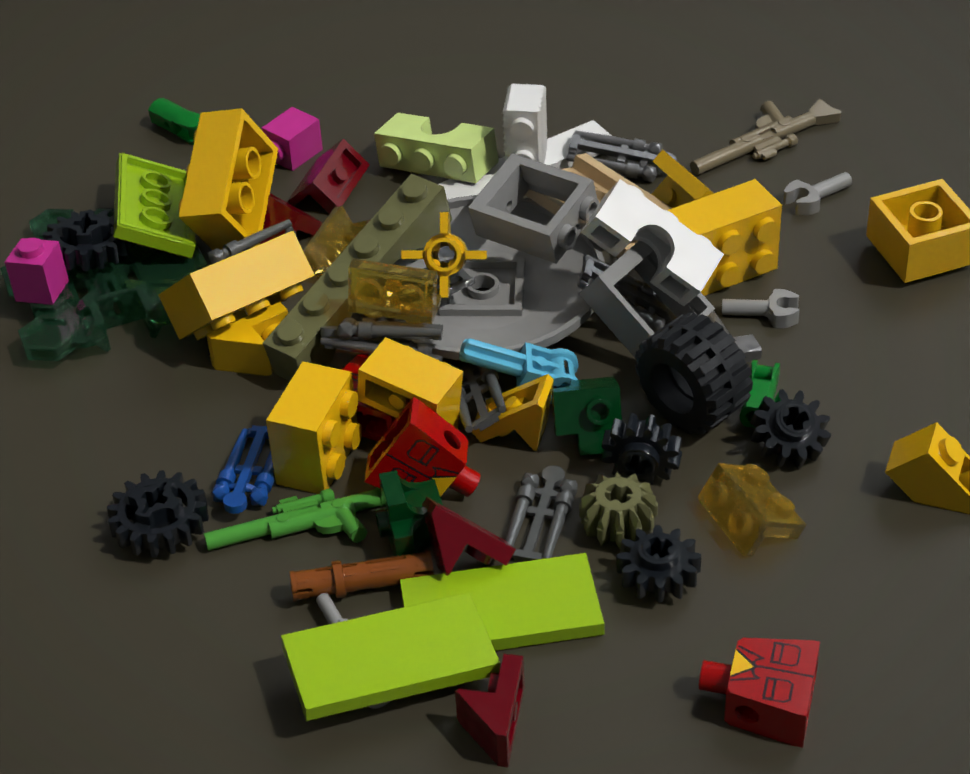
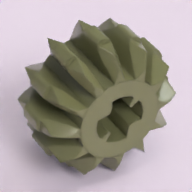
[579,471,658,549]

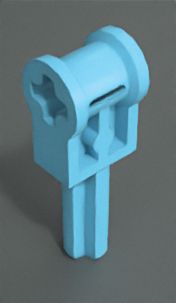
[459,338,579,404]

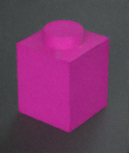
[261,107,323,171]
[5,238,69,305]

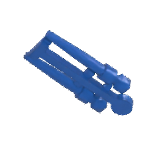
[212,425,274,514]

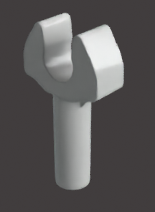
[783,172,852,215]
[722,289,799,328]

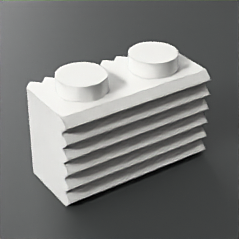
[502,84,547,164]

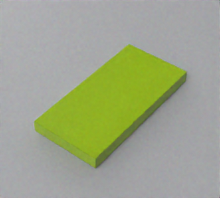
[113,153,196,258]
[400,553,605,651]
[281,592,500,721]

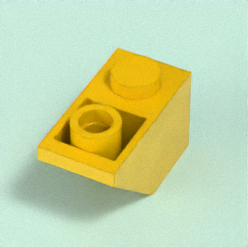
[885,422,970,514]

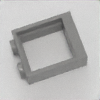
[468,153,599,264]
[579,241,715,357]

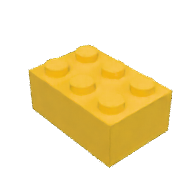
[179,108,278,250]
[667,179,782,296]
[158,231,315,340]

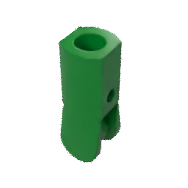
[148,98,200,145]
[739,359,780,428]

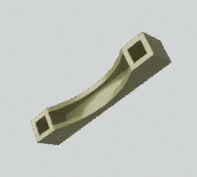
[263,173,452,381]

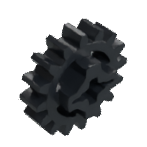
[42,210,132,271]
[107,470,209,557]

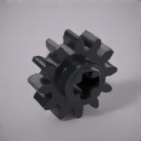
[750,389,831,469]
[601,413,682,485]
[617,525,701,603]

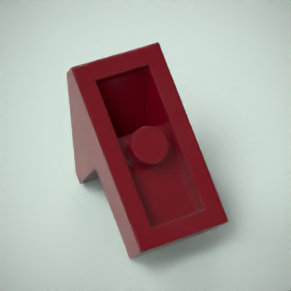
[422,497,516,576]
[455,654,525,767]

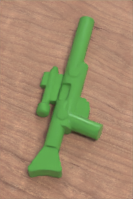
[203,487,382,551]

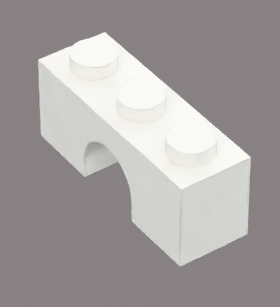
[581,179,724,306]

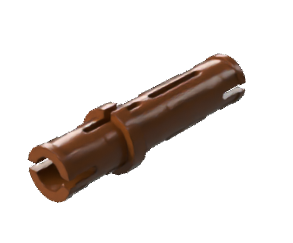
[289,550,434,602]

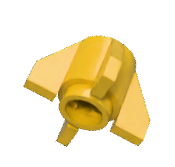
[401,212,487,298]

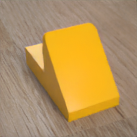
[206,302,288,376]
[472,374,554,451]

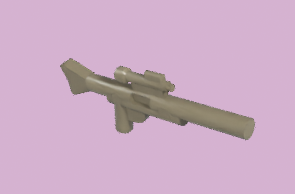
[690,99,841,175]

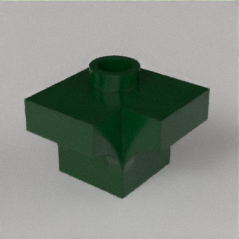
[551,377,622,456]
[375,470,443,556]

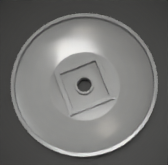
[361,195,605,360]

